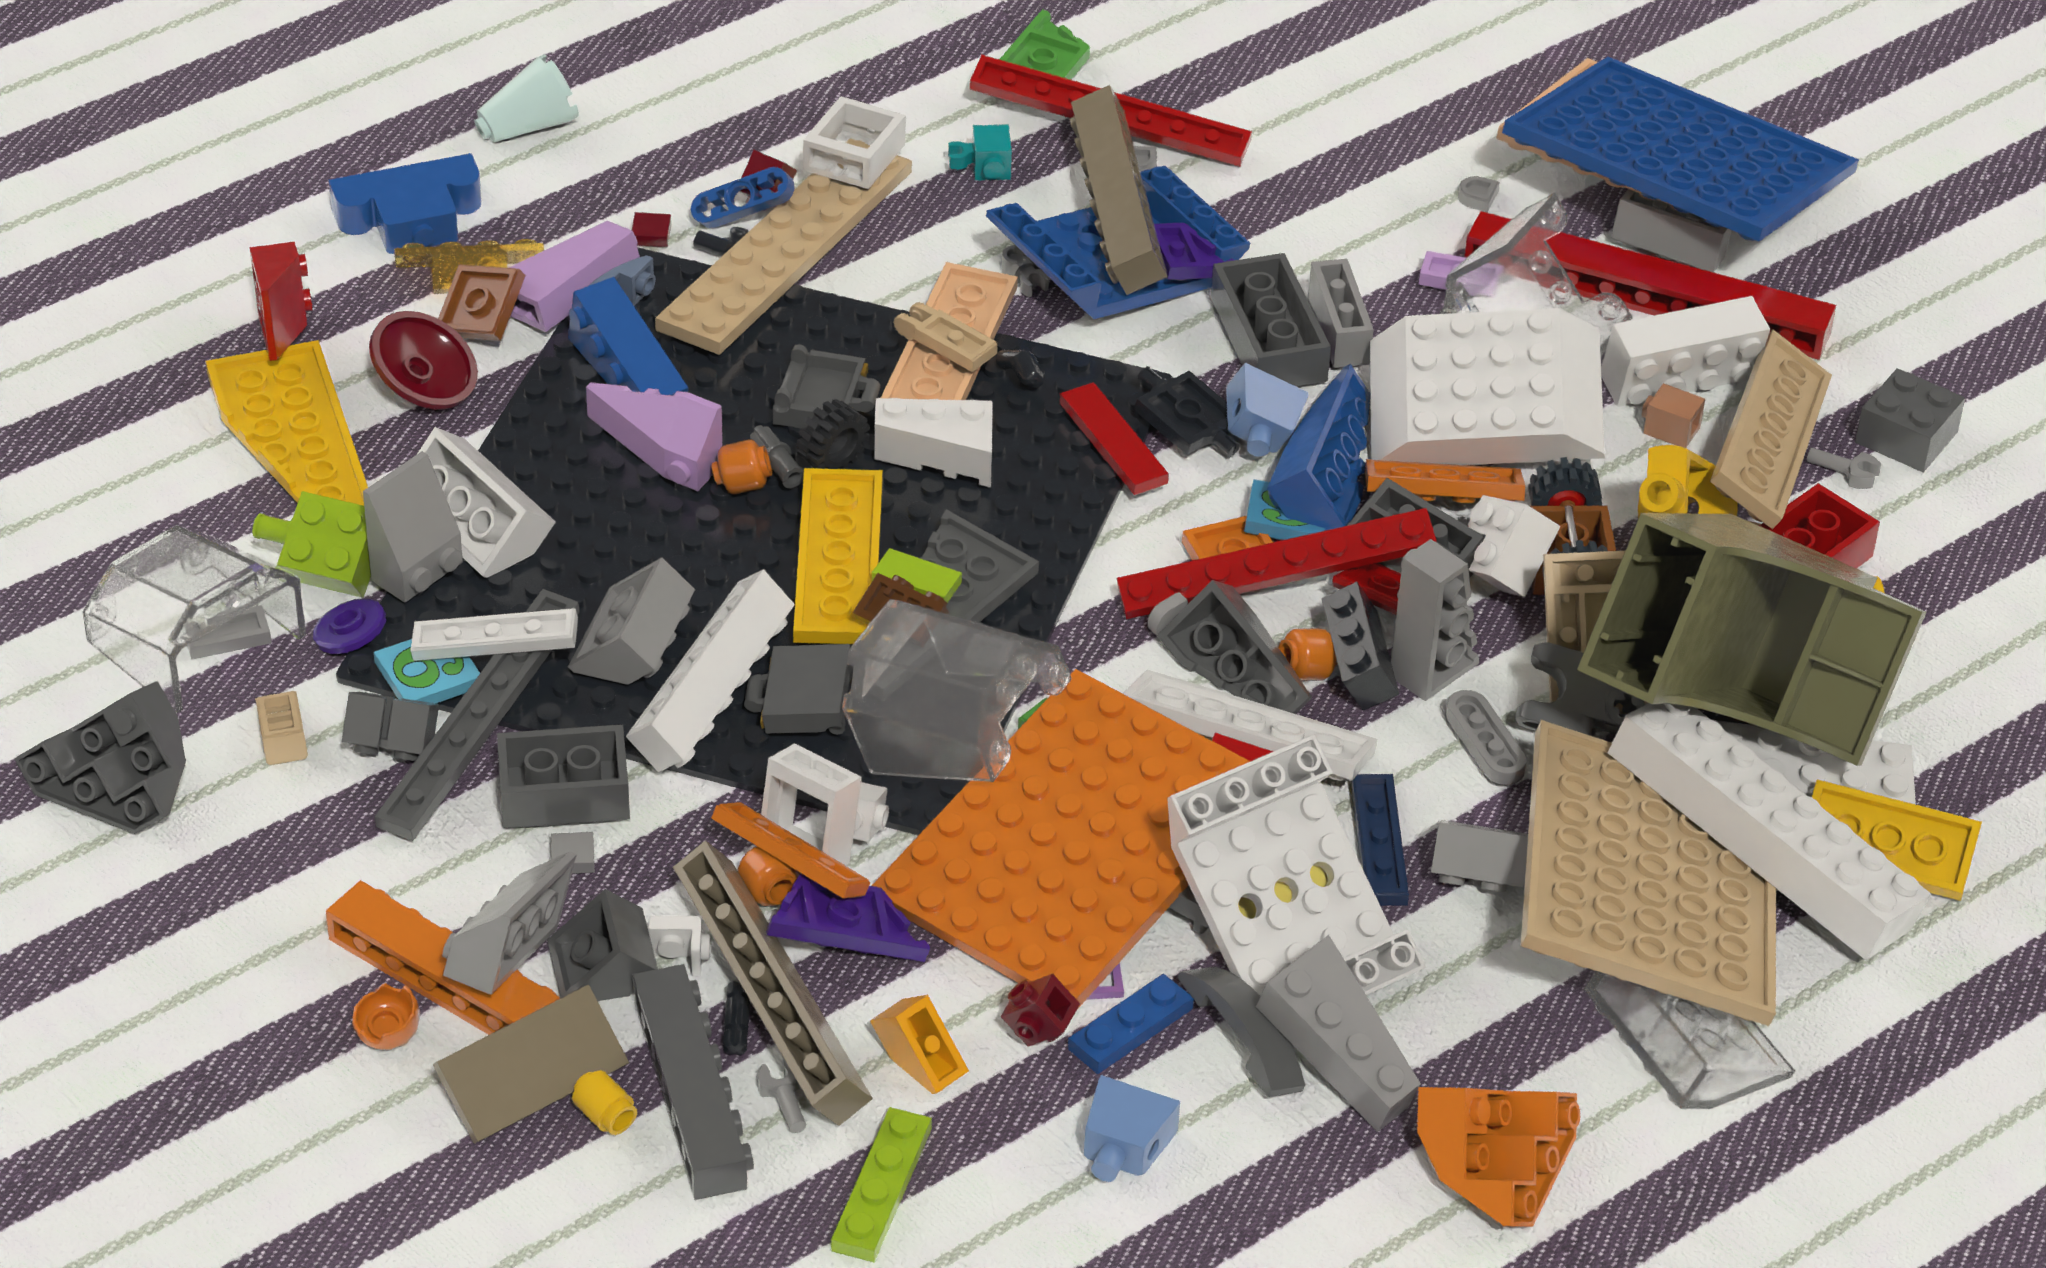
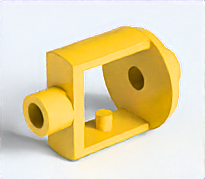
[1638,445,1738,519]

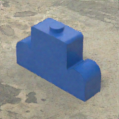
[328,153,482,254]

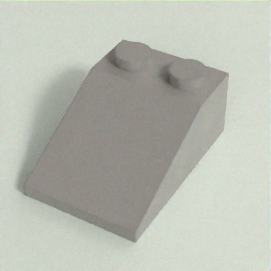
[363,451,463,602]

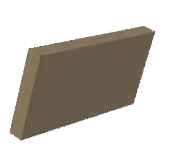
[433,984,629,1144]

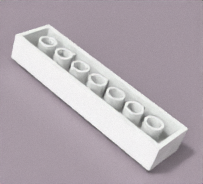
[1607,703,1931,960]

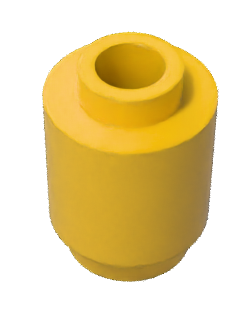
[572,1070,637,1135]

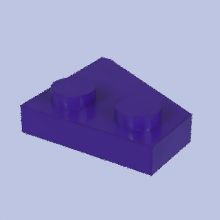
[1154,223,1234,281]

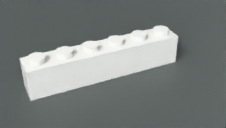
[626,569,795,772]

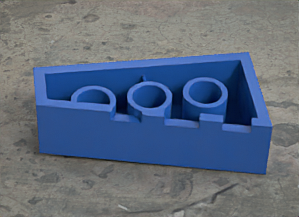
[568,277,688,396]

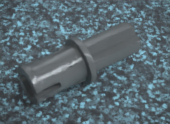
[750,425,804,488]

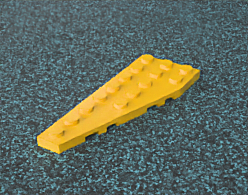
[206,340,368,506]

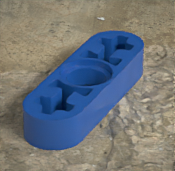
[691,167,795,228]

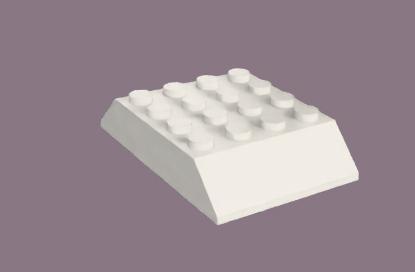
[1370,308,1605,465]

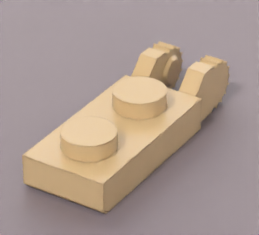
[893,302,998,372]

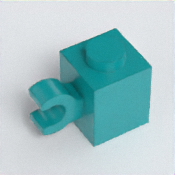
[948,124,1012,180]

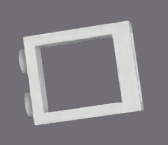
[803,96,906,189]
[761,744,862,866]

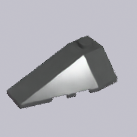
[1157,580,1312,714]

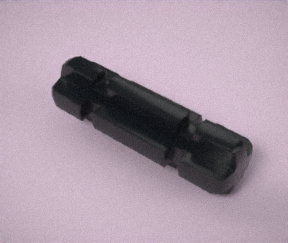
[723,980,750,1056]

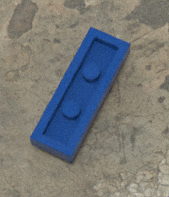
[1068,973,1194,1074]

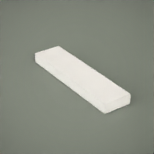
[411,608,578,661]

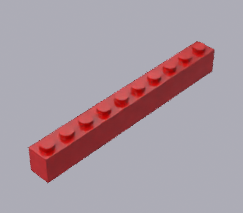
[1464,211,1836,360]

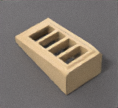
[255,691,308,765]

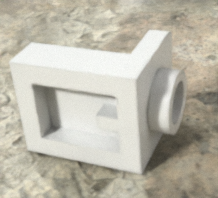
[649,915,711,975]

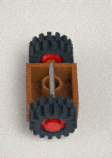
[1528,457,1616,595]

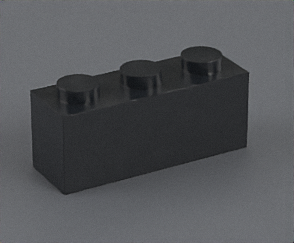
[1321,582,1399,711]

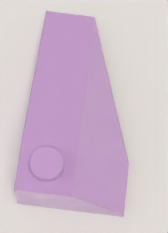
[586,383,722,491]

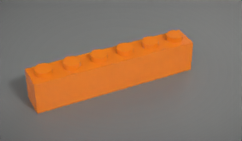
[326,880,560,1035]

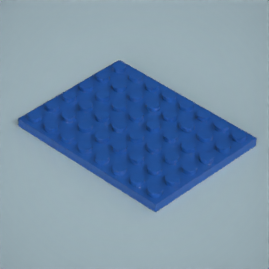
[1502,56,1859,242]

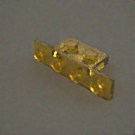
[394,239,545,294]

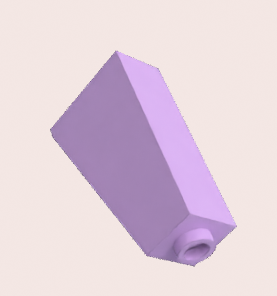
[509,220,640,332]

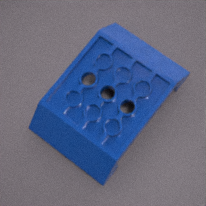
[986,165,1251,319]

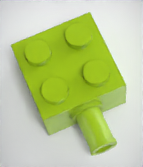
[252,491,371,598]

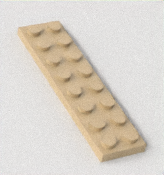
[1710,330,1832,529]

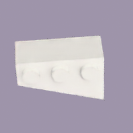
[875,398,992,487]

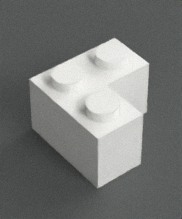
[1467,495,1560,597]

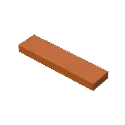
[711,802,871,898]

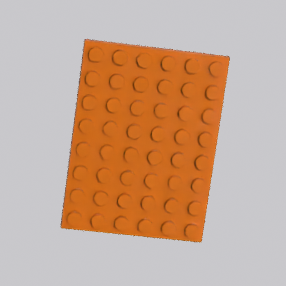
[871,669,1251,1010]

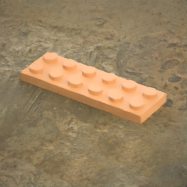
[881,262,1018,400]

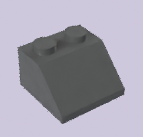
[547,889,658,1001]

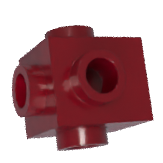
[1000,973,1080,1047]

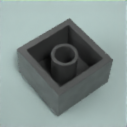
[1855,368,1965,473]

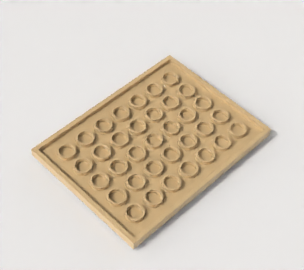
[1521,720,1776,1026]

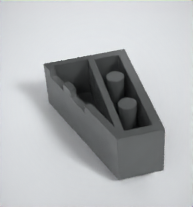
[1347,478,1484,579]

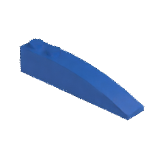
[1267,364,1371,530]

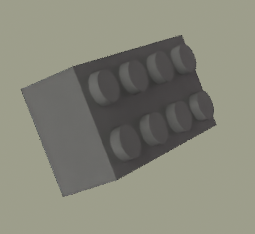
[1211,253,1331,386]

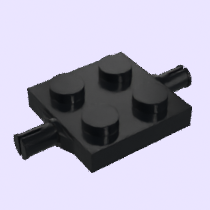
[1134,366,1240,457]

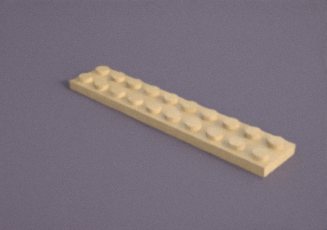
[655,138,912,355]

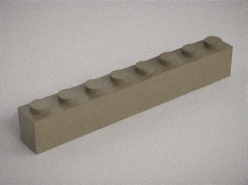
[1070,85,1168,295]
[673,840,873,1126]

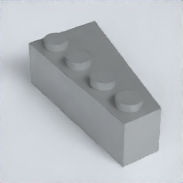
[1391,539,1479,701]
[1256,935,1421,1132]

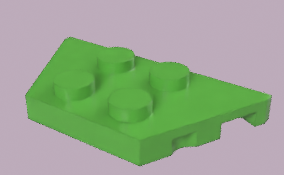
[1000,9,1090,80]

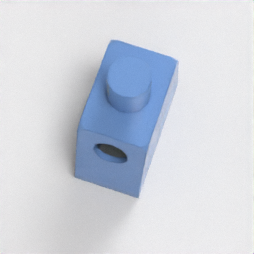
[1226,363,1309,457]
[1084,1075,1180,1182]

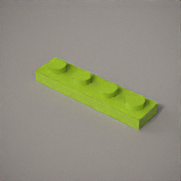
[831,1107,932,1263]

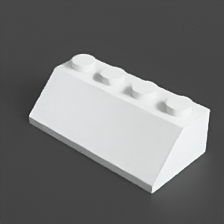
[417,427,555,578]

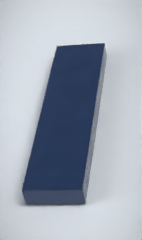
[1351,774,1409,906]

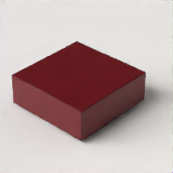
[631,212,672,247]

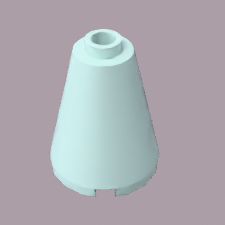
[474,54,579,142]

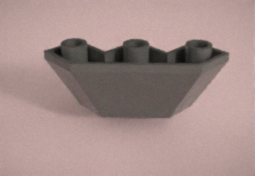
[14,681,186,834]

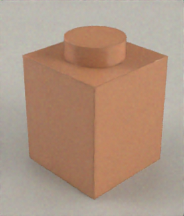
[1642,383,1705,448]

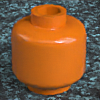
[712,439,772,495]
[1278,628,1338,681]
[738,846,800,906]

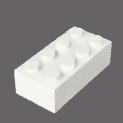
[1601,296,1770,407]

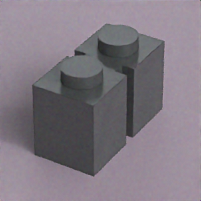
[341,691,439,761]

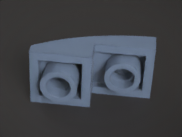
[588,255,656,306]

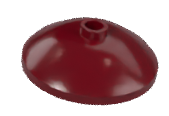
[369,311,478,409]

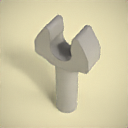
[1807,447,1881,489]
[758,1059,806,1133]

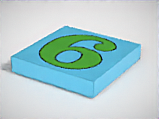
[374,639,480,703]

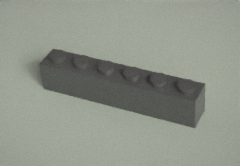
[633,964,754,1200]

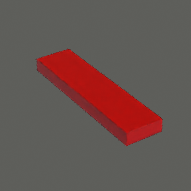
[1060,382,1169,495]

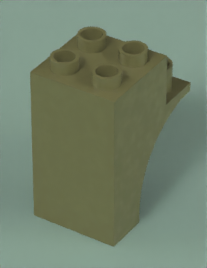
[1577,513,1926,766]

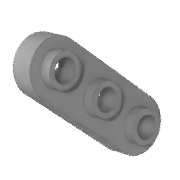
[1446,690,1527,785]

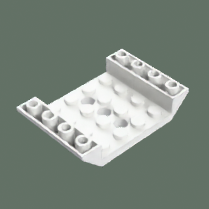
[1167,734,1427,996]

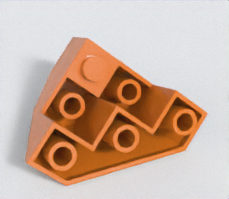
[1417,1087,1581,1227]

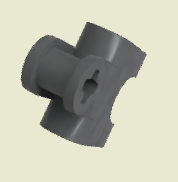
[1515,642,1645,736]

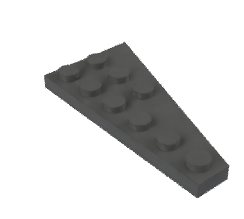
[853,509,1039,701]

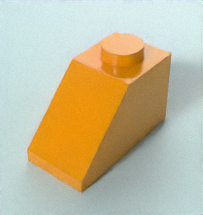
[870,995,969,1094]

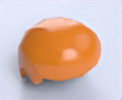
[352,983,420,1050]

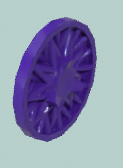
[313,598,386,654]

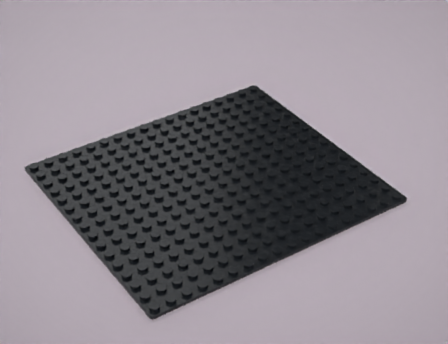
[336,247,1173,836]

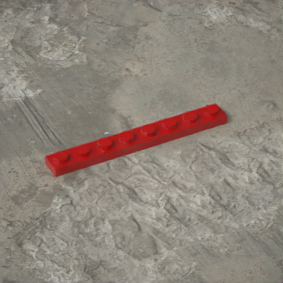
[970,55,1252,167]
[1116,508,1437,619]

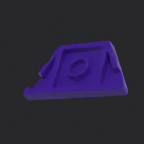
[766,874,930,962]

